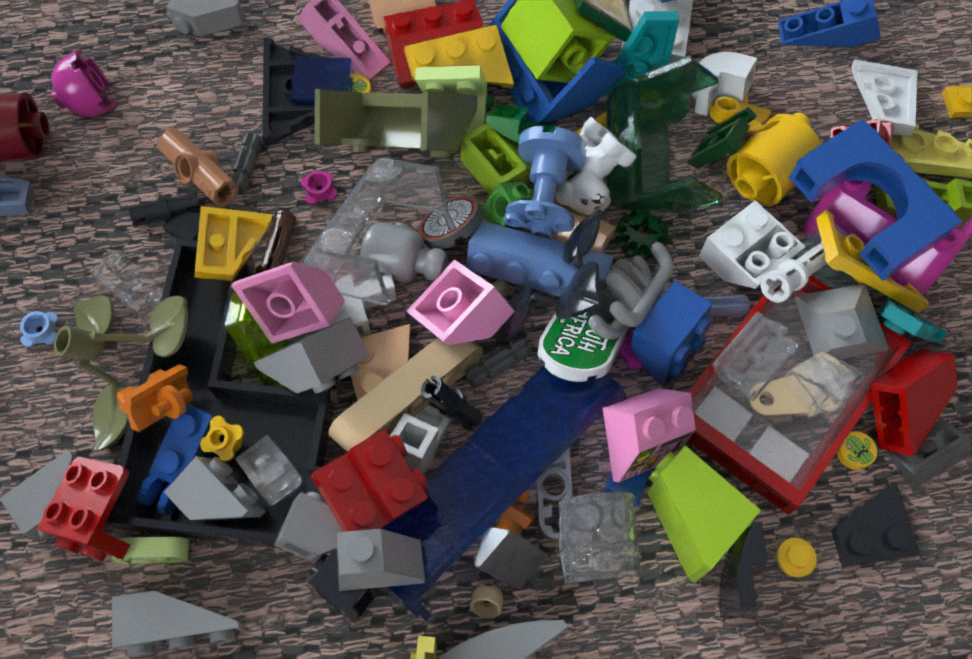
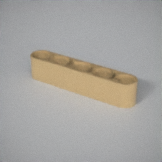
[328,338,483,452]

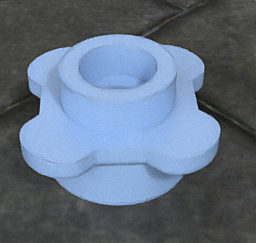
[20,311,59,347]

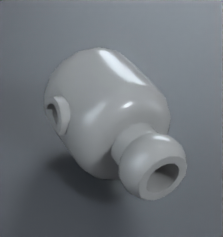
[360,222,448,284]

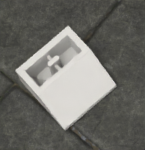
[699,200,806,289]

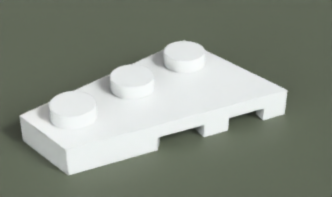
[851,59,917,137]

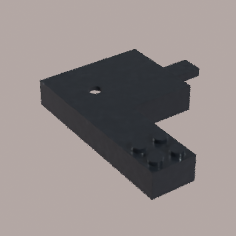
[105,238,334,549]

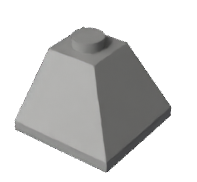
[795,283,889,364]

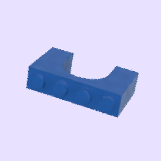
[789,119,962,281]

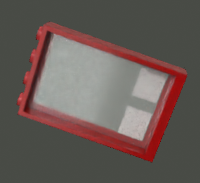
[688,275,912,515]

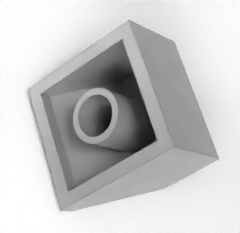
[254,316,370,394]

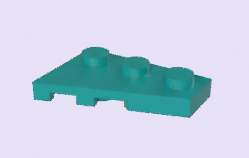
[603,11,679,95]

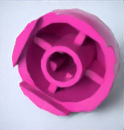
[51,50,117,118]

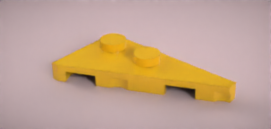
[816,210,929,313]

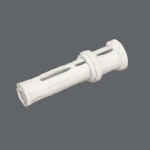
[761,241,827,303]

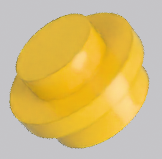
[776,538,817,578]

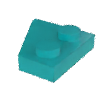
[880,296,948,344]

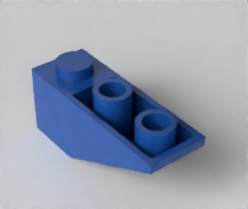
[778,0,881,46]

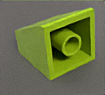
[500,0,615,83]
[647,446,761,583]

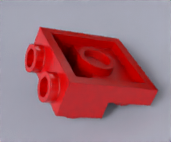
[311,429,428,532]

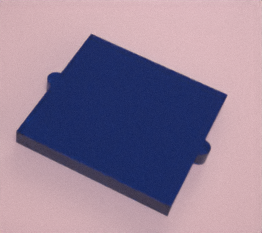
[290,56,353,103]

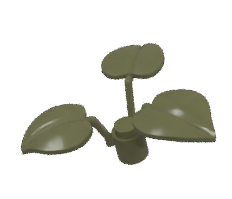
[54,295,188,451]

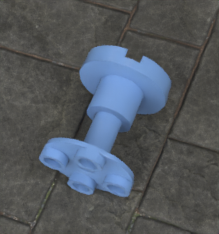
[504,126,587,239]

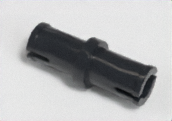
[128,191,201,228]
[421,376,482,430]

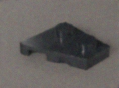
[831,483,920,568]

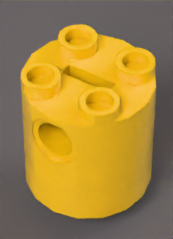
[727,113,822,207]

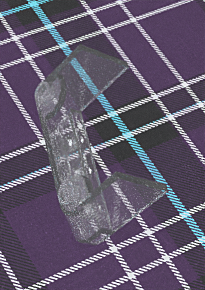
[299,158,448,306]

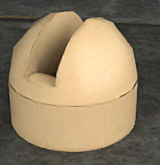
[470,583,503,618]

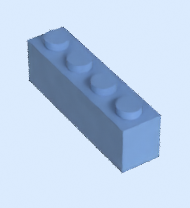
[466,221,614,297]

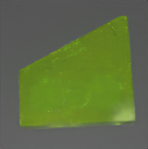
[225,293,288,387]

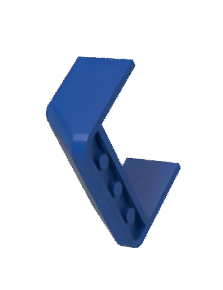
[488,0,626,124]

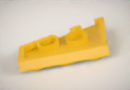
[404,25,514,88]

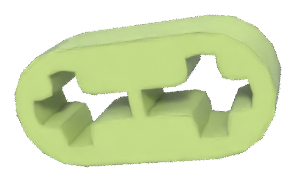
[111,537,190,564]

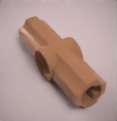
[157,128,239,207]

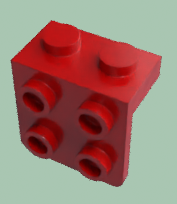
[37,457,130,562]

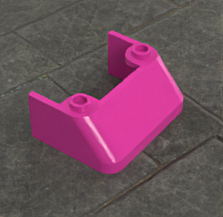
[803,180,972,296]

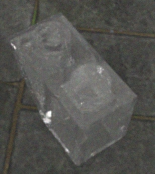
[782,351,862,418]

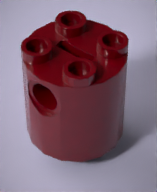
[0,92,50,163]

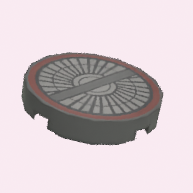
[418,195,483,249]

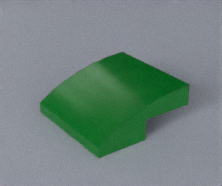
[486,104,559,143]

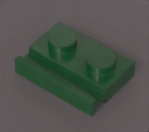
[687,107,757,169]

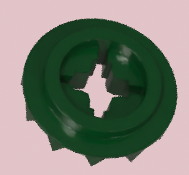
[615,208,669,259]

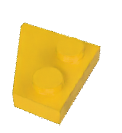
[194,206,272,281]

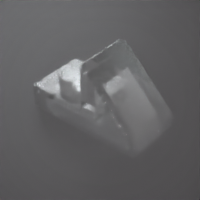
[235,435,302,505]

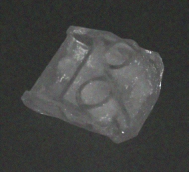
[559,492,640,584]

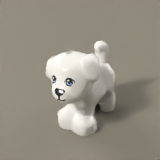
[555,117,637,215]

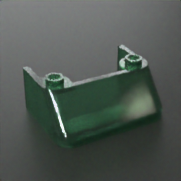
[607,56,723,213]

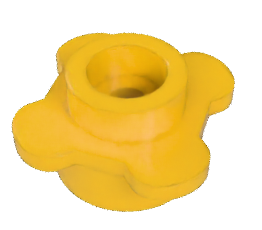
[200,416,244,461]

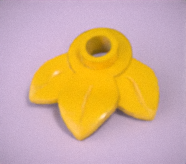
[709,95,771,134]

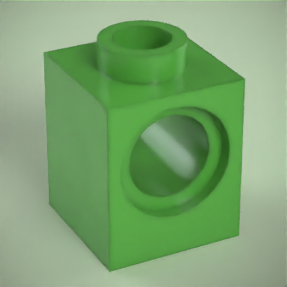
[481,181,533,231]

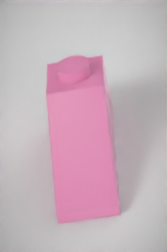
[298,0,390,80]

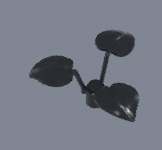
[499,209,620,344]

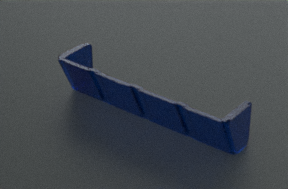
[382,366,628,621]

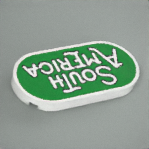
[537,294,629,382]

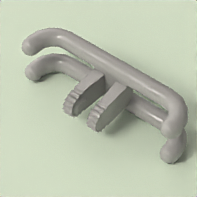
[588,242,674,340]

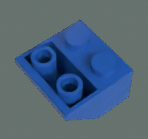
[631,281,712,387]

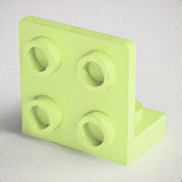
[415,66,487,135]

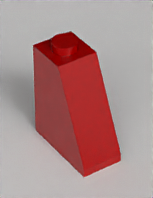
[871,349,958,457]

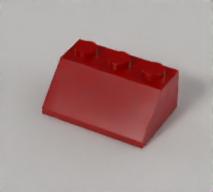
[383,0,484,88]

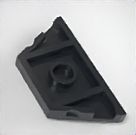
[262,38,328,145]

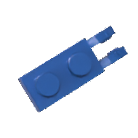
[137,402,215,516]

